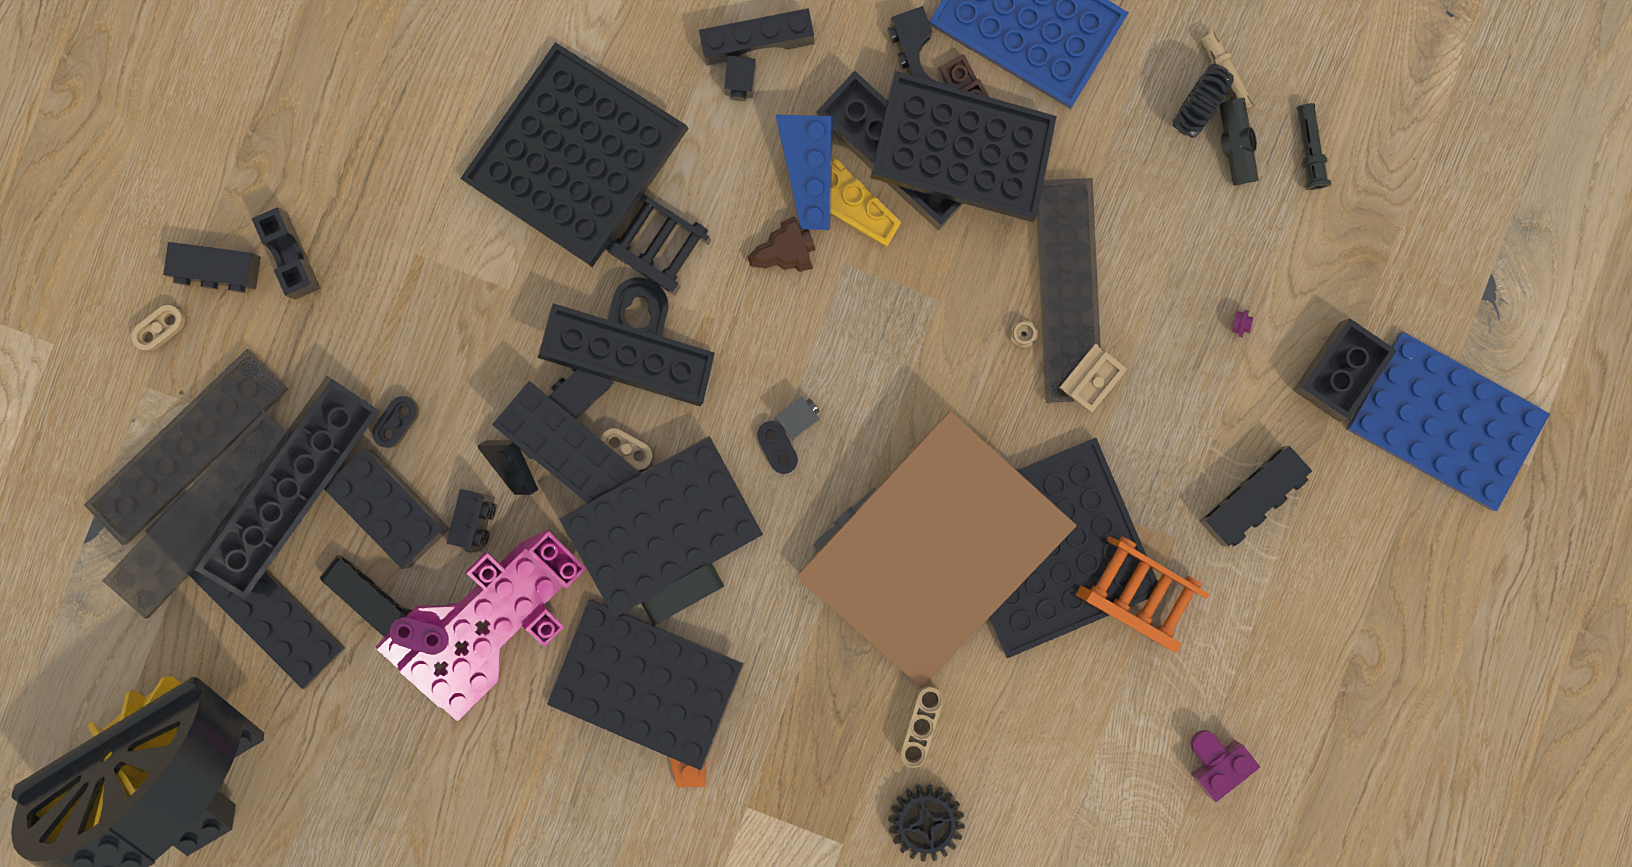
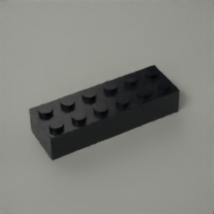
[817,71,963,231]

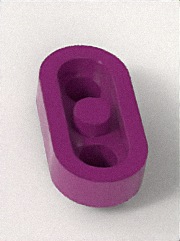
[390,617,449,655]

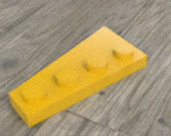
[791,156,902,248]

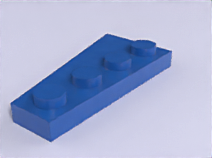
[776,114,833,230]

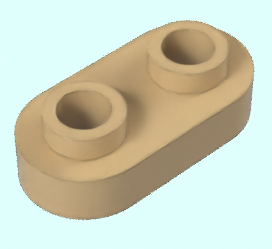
[131,305,185,351]
[600,428,653,470]

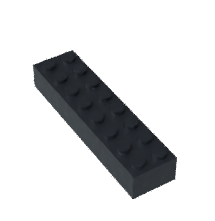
[192,376,379,600]

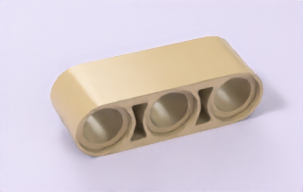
[900,684,943,768]

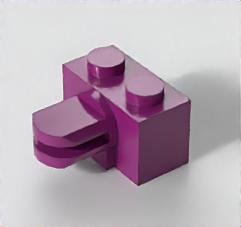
[1190,730,1261,802]

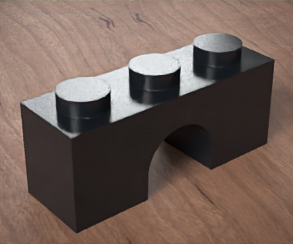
[252,207,321,300]

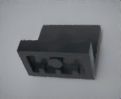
[447,489,497,553]

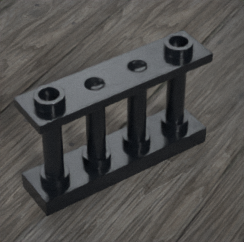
[605,194,711,296]

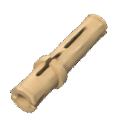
[1200,31,1255,109]

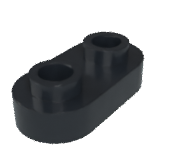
[372,396,419,448]
[757,421,798,474]

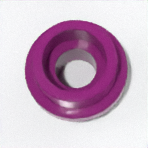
[1232,310,1253,338]

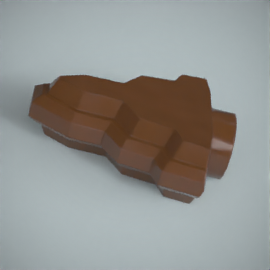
[747,216,816,272]

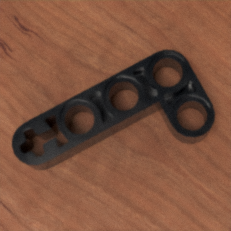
[320,555,412,637]

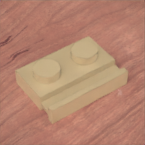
[1059,343,1127,414]

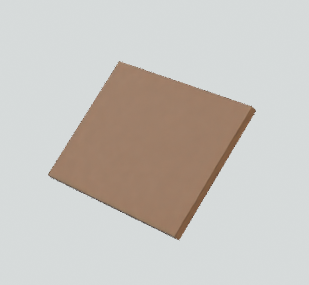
[796,410,1077,688]

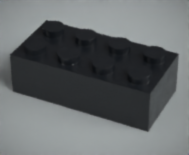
[324,448,450,569]

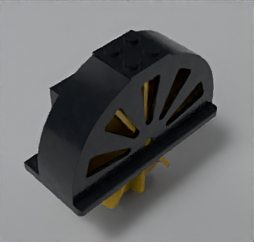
[11,676,264,867]

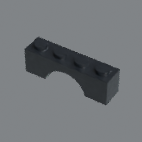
[888,6,953,87]
[699,8,814,66]

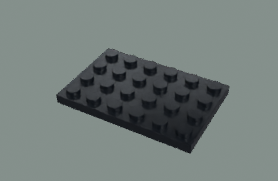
[870,71,1057,222]
[559,436,763,618]
[547,600,745,770]

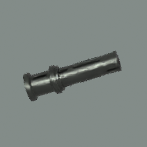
[1297,103,1332,190]

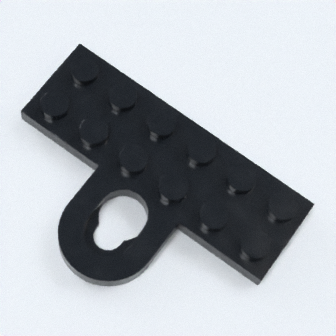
[537,277,715,407]

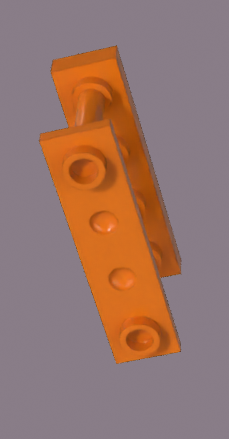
[1076,536,1210,653]

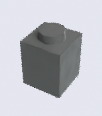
[775,397,820,440]

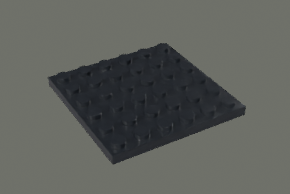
[460,42,689,268]
[989,438,1158,658]

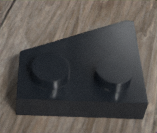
[477,440,538,495]

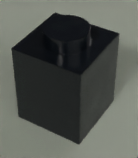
[724,56,757,101]

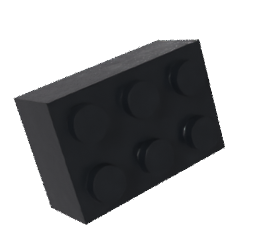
[1293,318,1397,422]

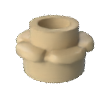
[1010,320,1038,348]

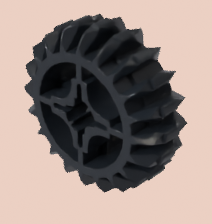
[1173,63,1234,138]
[888,783,965,862]

